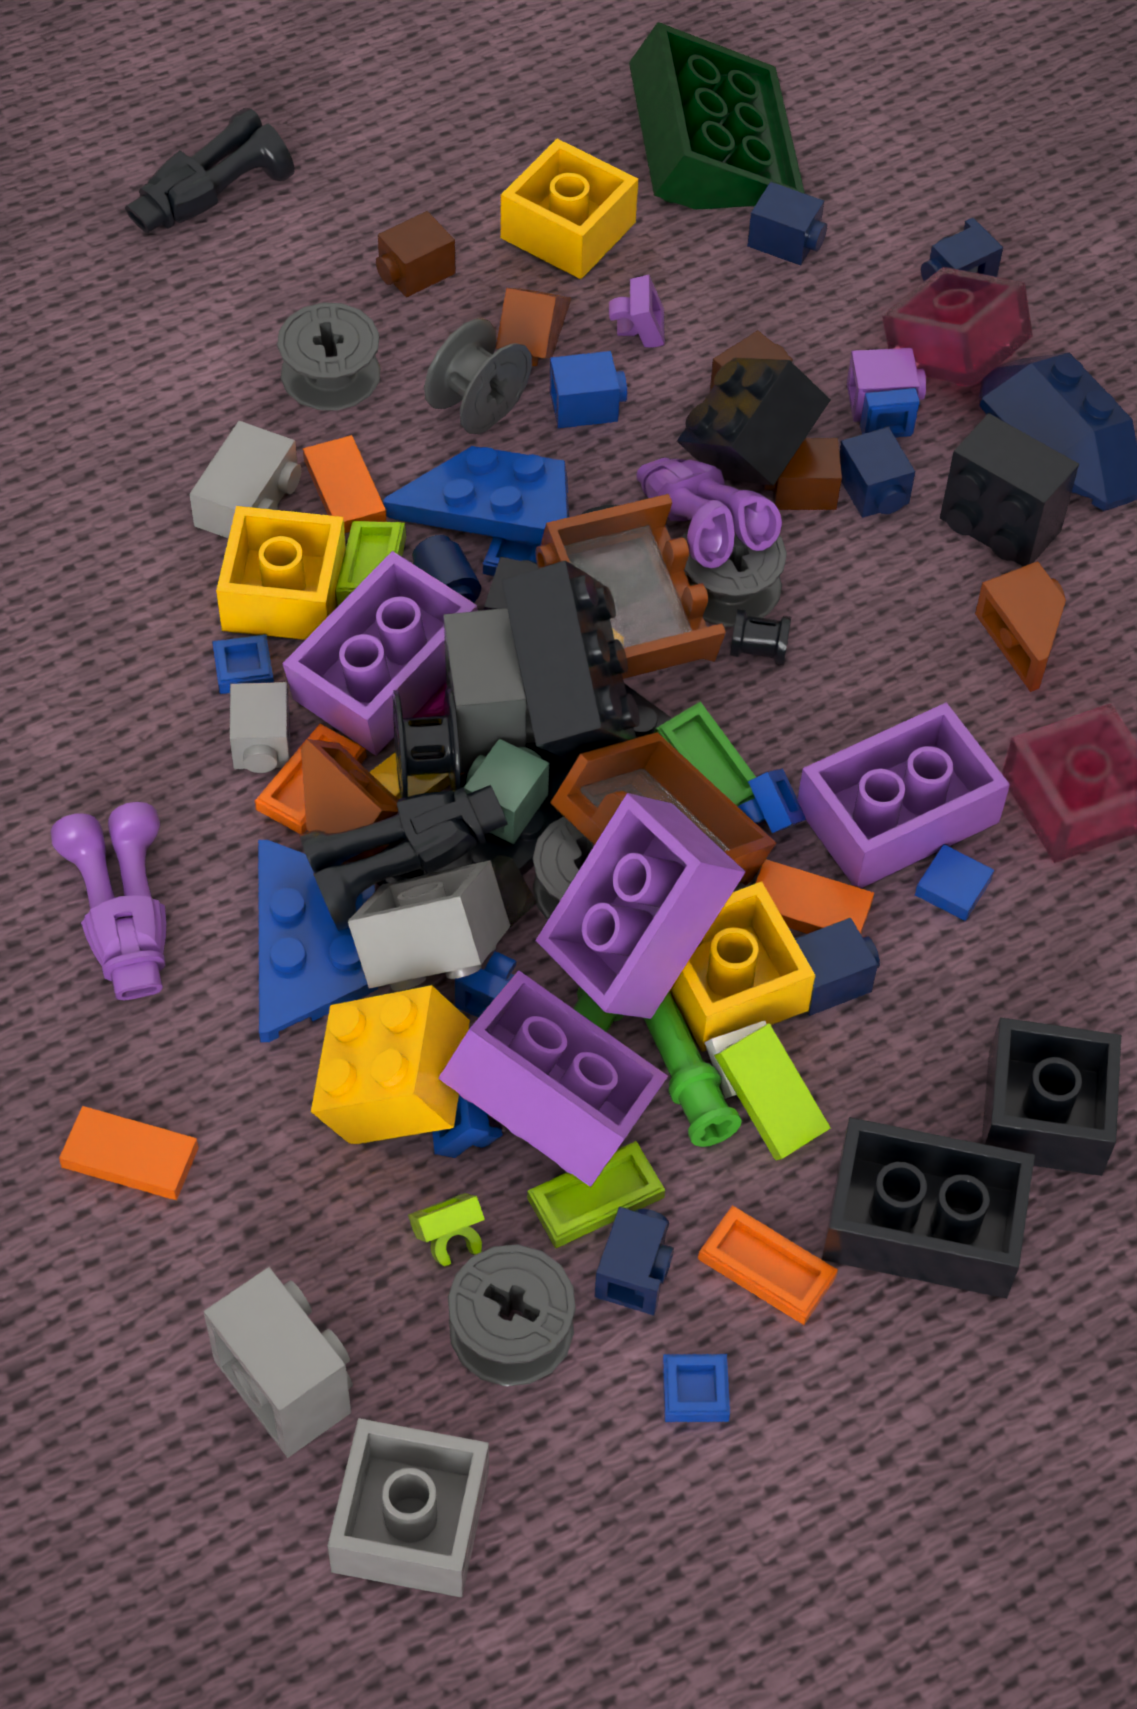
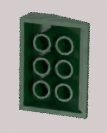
[629,22,805,210]

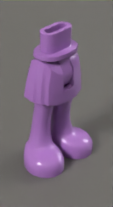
[637,458,782,568]
[51,802,166,1001]

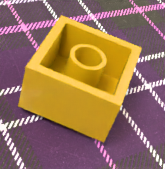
[501,139,638,279]
[216,506,346,640]
[669,881,815,1052]
[311,985,470,1144]

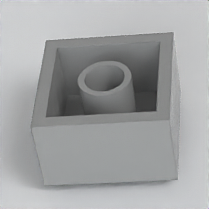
[348,860,510,991]
[203,1267,353,1458]
[327,1418,489,1598]

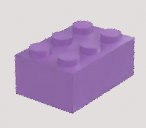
[282,551,478,756]
[797,702,1010,888]
[535,793,745,1019]
[438,970,668,1187]

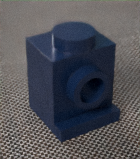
[921,217,1003,303]
[594,1207,674,1316]

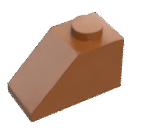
[496,288,571,366]
[975,561,1066,692]
[301,739,399,865]

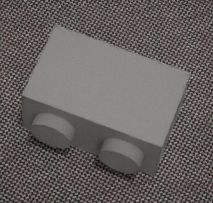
[190,421,301,538]

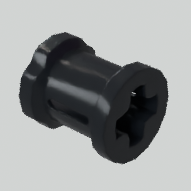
[730,609,792,665]

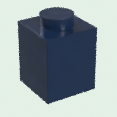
[747,182,827,266]
[839,427,916,518]
[795,918,880,1016]

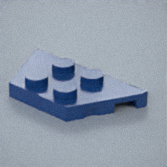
[383,446,569,545]
[258,840,378,1043]

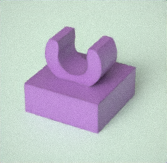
[609,275,665,347]

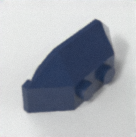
[979,352,1137,511]

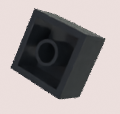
[677,358,831,486]
[940,413,1079,567]
[981,1017,1122,1176]

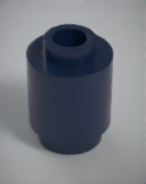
[412,535,482,604]

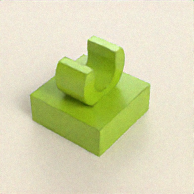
[408,1193,485,1267]

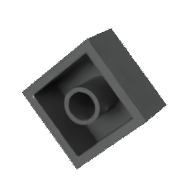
[443,608,535,773]

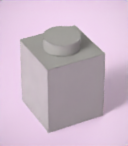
[230,682,290,773]

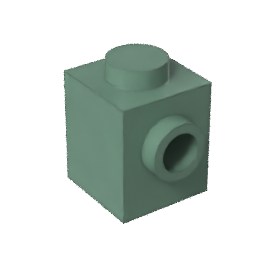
[464,739,549,844]

